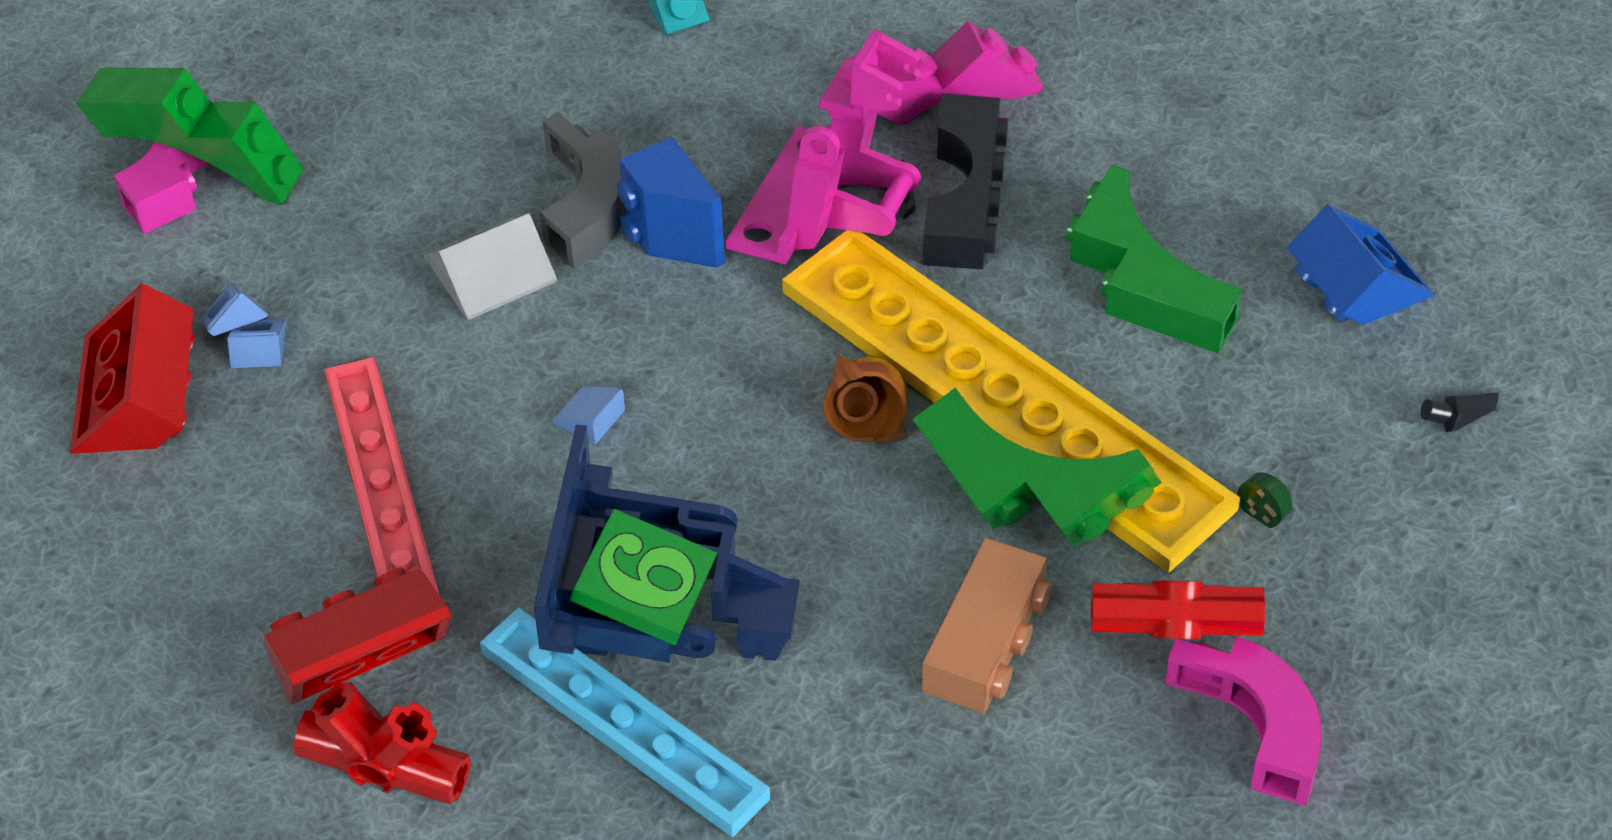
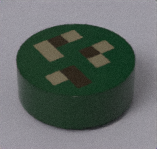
[1237,472,1293,528]

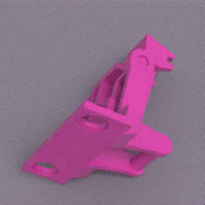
[725,29,921,265]

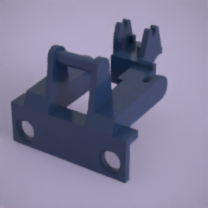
[534,425,800,663]

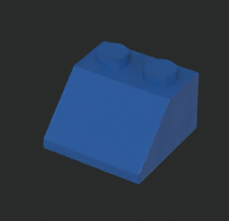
[617,137,725,268]
[1286,204,1435,325]

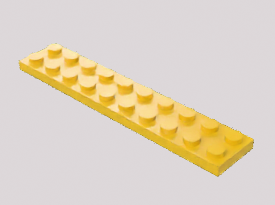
[782,230,1240,573]

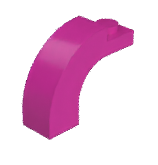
[1165,636,1322,806]

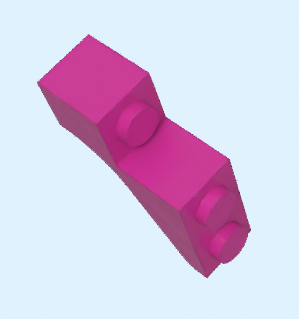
[877,21,1044,126]
[113,142,209,234]

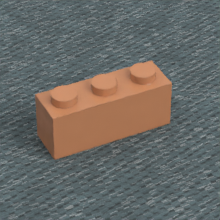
[922,538,1052,714]

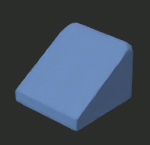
[200,284,268,336]
[227,318,286,368]
[553,386,625,444]

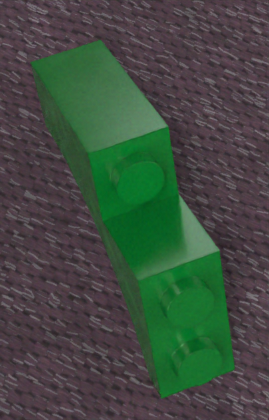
[76,68,304,204]
[1066,165,1242,354]
[913,387,1162,547]

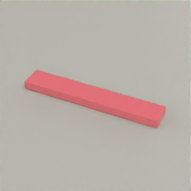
[324,357,439,594]

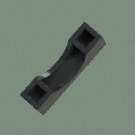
[923,94,1008,270]

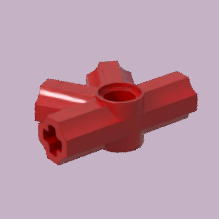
[1090,580,1266,639]
[293,682,471,804]

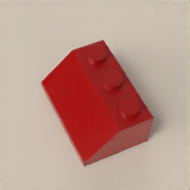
[70,283,195,454]
[264,568,452,705]

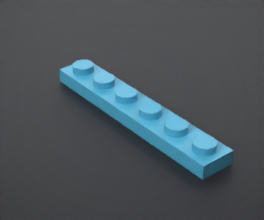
[480,607,770,838]

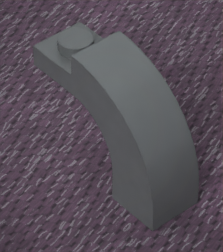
[540,112,625,269]

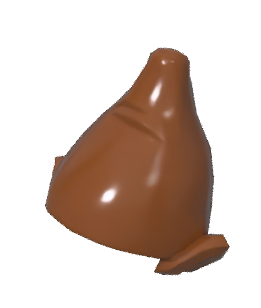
[823,355,909,444]

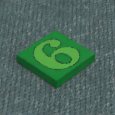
[570,509,717,646]

